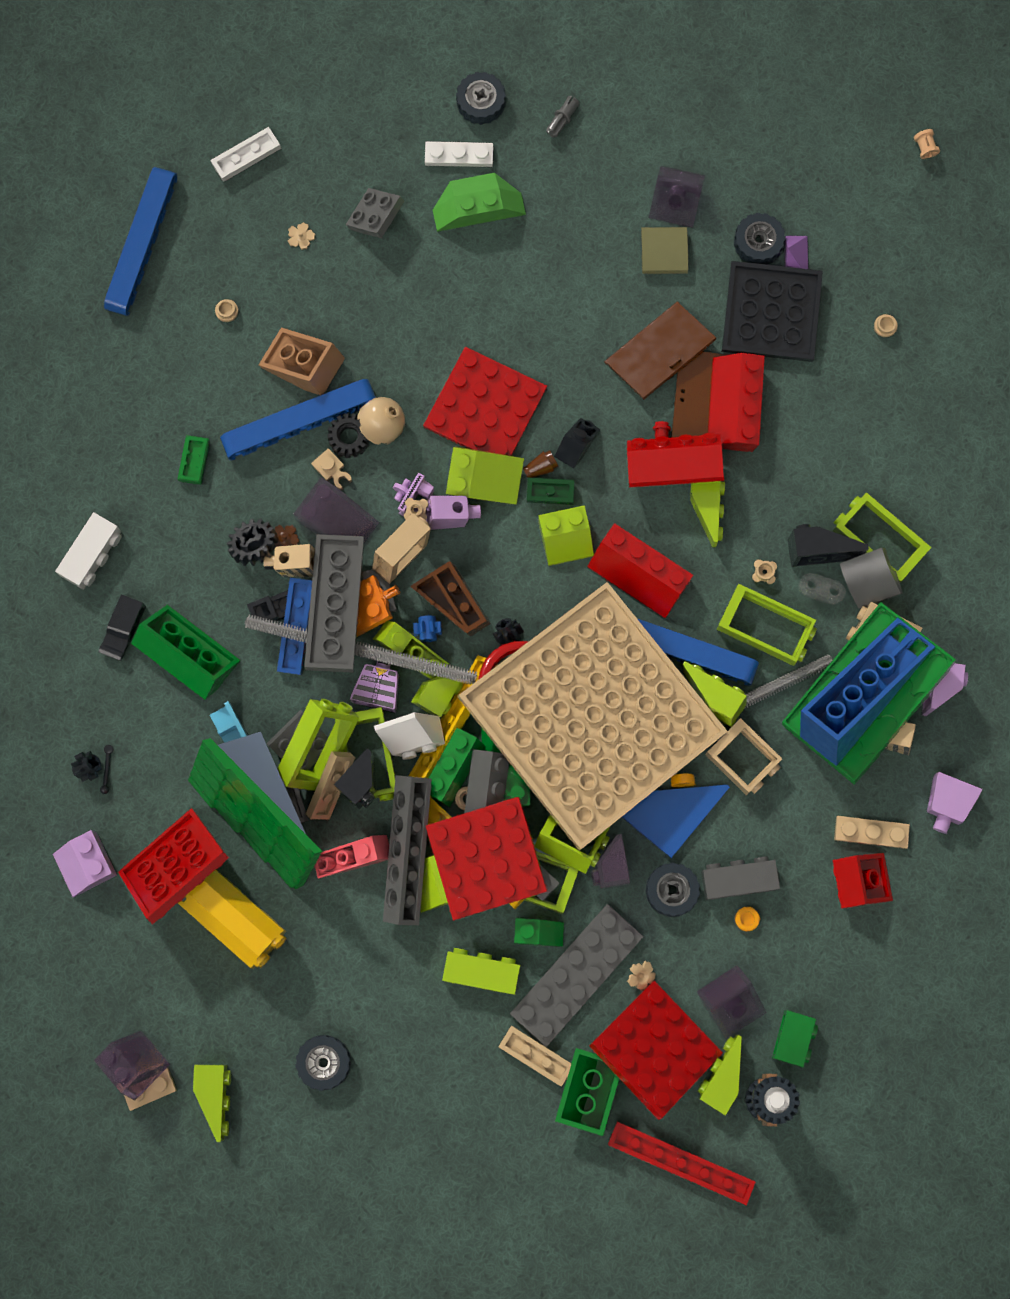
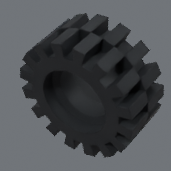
[327,414,370,458]

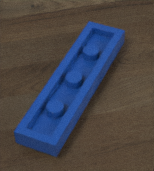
[277,578,312,675]

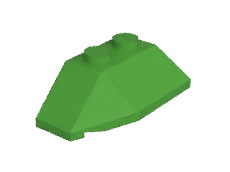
[433,173,526,232]

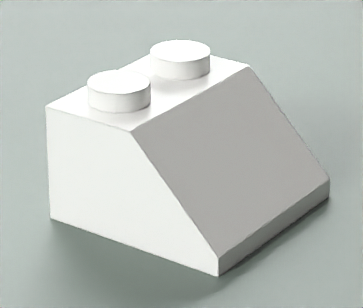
[374,712,445,760]

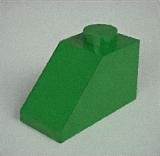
[514,918,564,947]

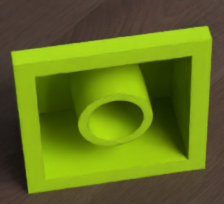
[538,505,594,566]
[420,856,448,913]

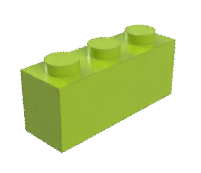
[442,948,520,995]

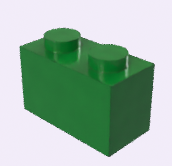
[772,1010,818,1067]

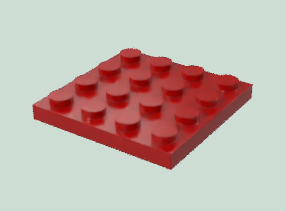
[423,347,547,456]
[426,797,548,920]
[118,808,229,925]
[589,981,723,1120]

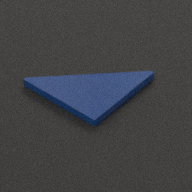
[622,785,730,858]

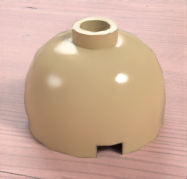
[357,397,405,445]

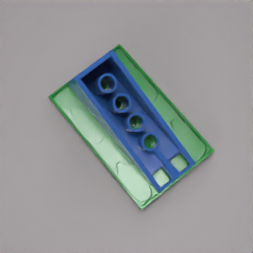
[782,602,956,785]

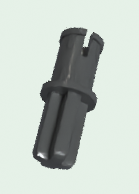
[546,96,580,138]

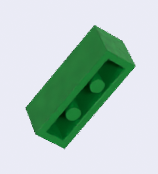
[429,728,484,808]

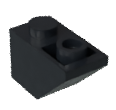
[554,418,600,468]

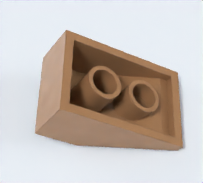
[259,328,345,395]

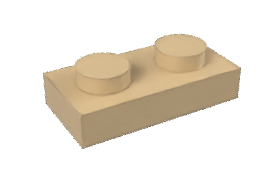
[121,1068,177,1111]

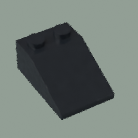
[788,524,869,567]

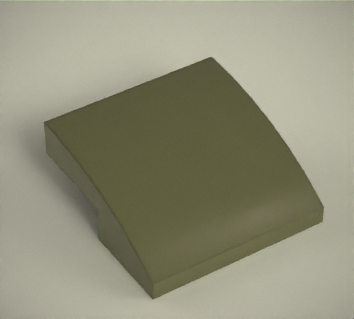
[641,227,688,274]

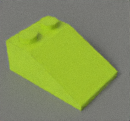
[446,447,524,504]

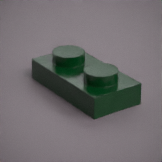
[527,478,574,505]

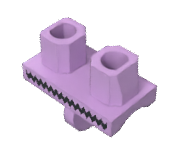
[392,473,434,516]

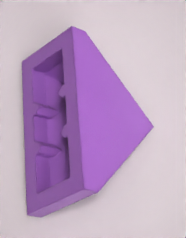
[784,236,808,269]

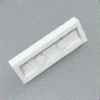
[211,127,281,182]
[425,142,493,167]

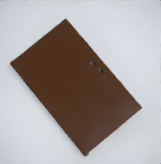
[604,301,716,400]
[671,352,727,450]

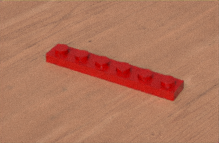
[607,1121,756,1205]

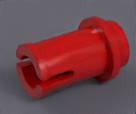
[652,421,671,438]

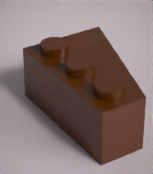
[410,561,491,636]

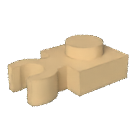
[311,448,352,490]

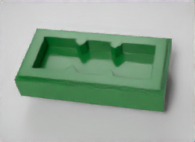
[177,435,210,485]

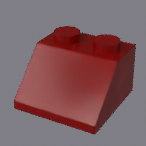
[832,853,893,908]

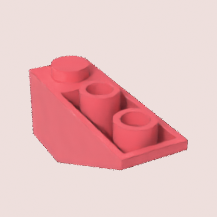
[315,835,389,879]

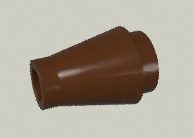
[523,450,558,478]

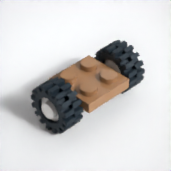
[745,1074,800,1126]

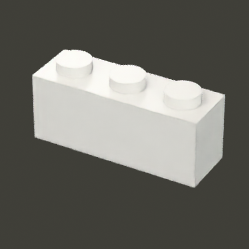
[55,512,121,590]

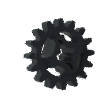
[227,519,279,566]

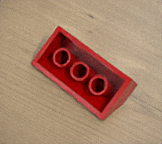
[708,353,764,452]
[627,433,724,488]
[587,523,693,618]

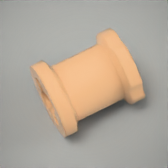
[914,129,940,159]

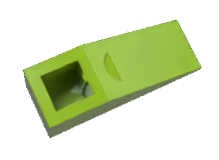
[690,481,725,547]
[373,621,449,680]
[683,662,747,727]
[697,1035,742,1116]
[193,1064,231,1142]

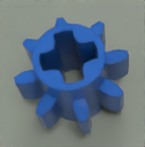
[413,616,442,642]

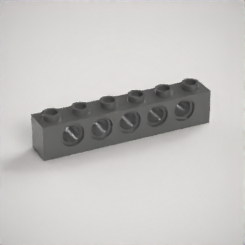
[383,775,432,925]

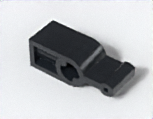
[98,594,146,661]

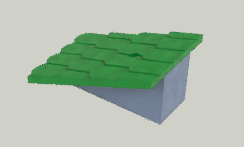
[188,732,322,889]

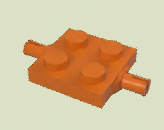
[356,575,400,637]

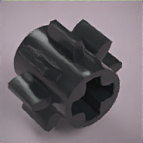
[493,618,524,646]
[71,751,102,782]

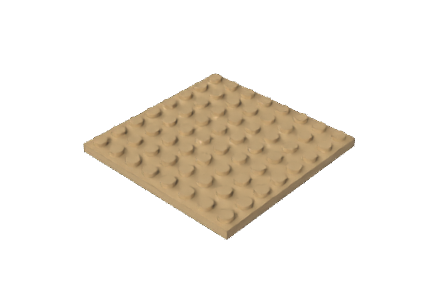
[458,582,728,851]

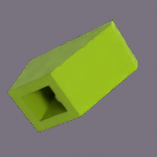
[411,677,463,717]

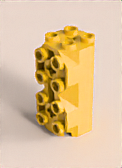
[178,869,287,969]

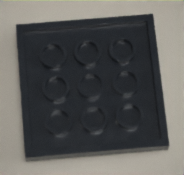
[721,261,823,362]

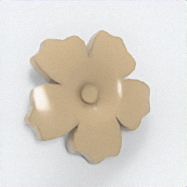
[288,222,315,250]
[627,961,656,990]

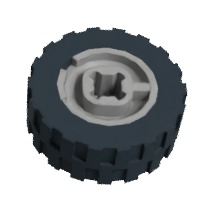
[456,72,506,125]

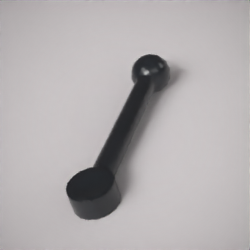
[100,745,114,794]

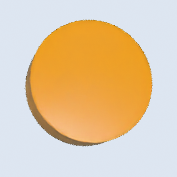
[671,773,695,788]
[735,907,760,932]

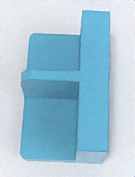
[210,701,248,743]

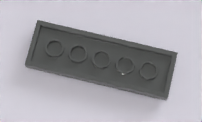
[304,534,364,673]
[510,904,644,1047]

